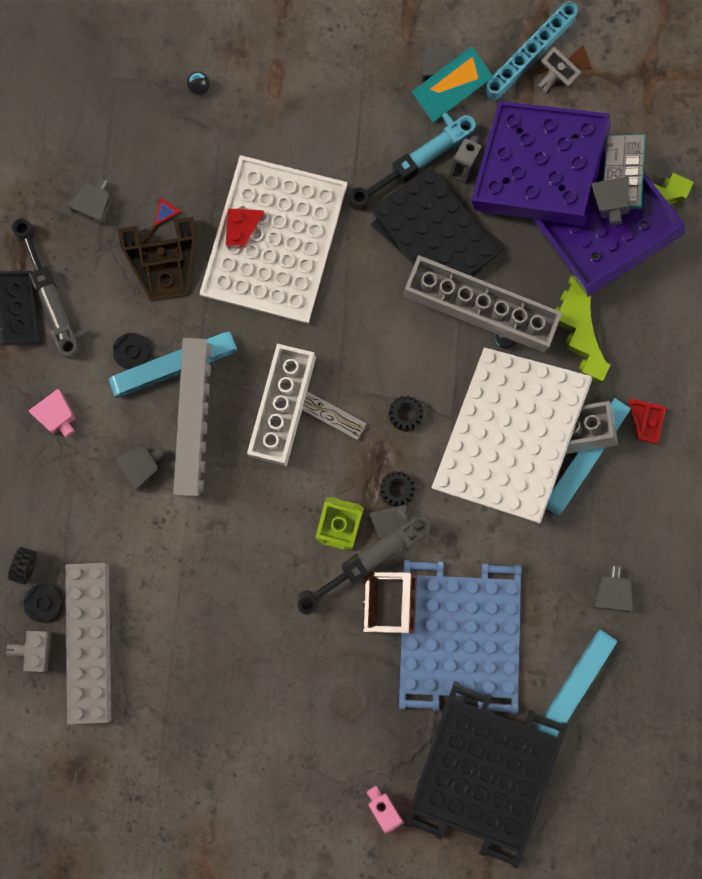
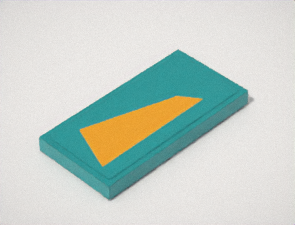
[412,46,493,122]

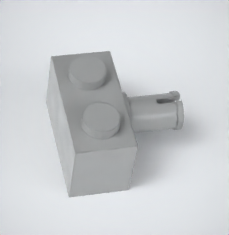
[538,47,581,93]
[6,631,52,672]

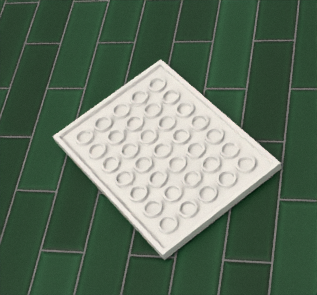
[199,155,348,324]
[432,348,592,524]

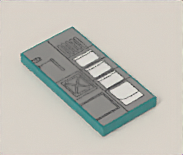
[604,134,646,209]

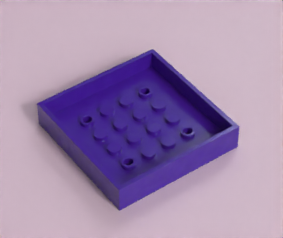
[471,101,611,226]
[531,149,685,297]

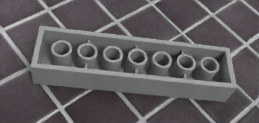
[402,255,562,353]
[173,338,212,496]
[66,563,111,724]

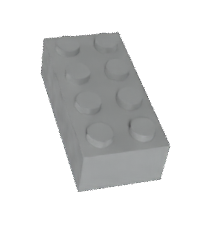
[566,401,618,454]

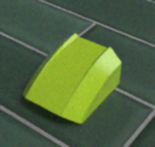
[315,497,364,551]

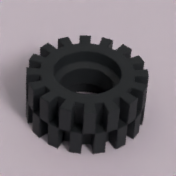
[389,395,423,432]
[380,471,415,507]
[8,547,37,585]

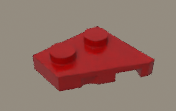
[225,208,265,248]
[628,398,666,445]

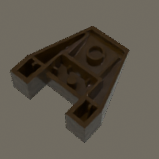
[117,216,197,301]

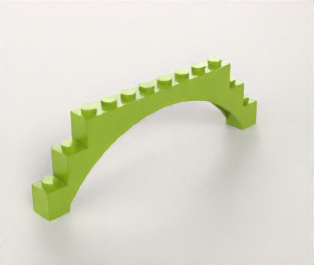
[555,173,694,385]

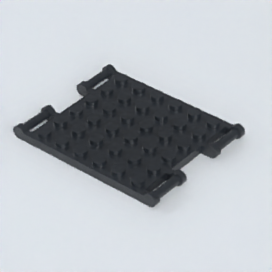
[404,681,568,869]

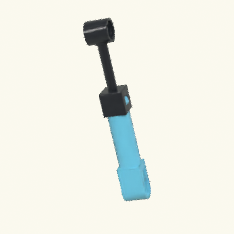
[350,113,475,211]

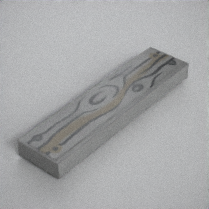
[302,391,367,441]

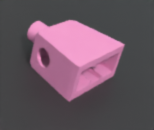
[29,389,76,438]
[366,786,404,834]

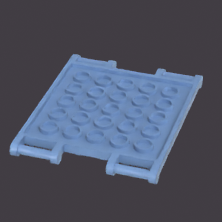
[399,560,521,715]

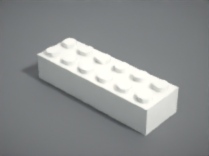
[247,344,316,467]

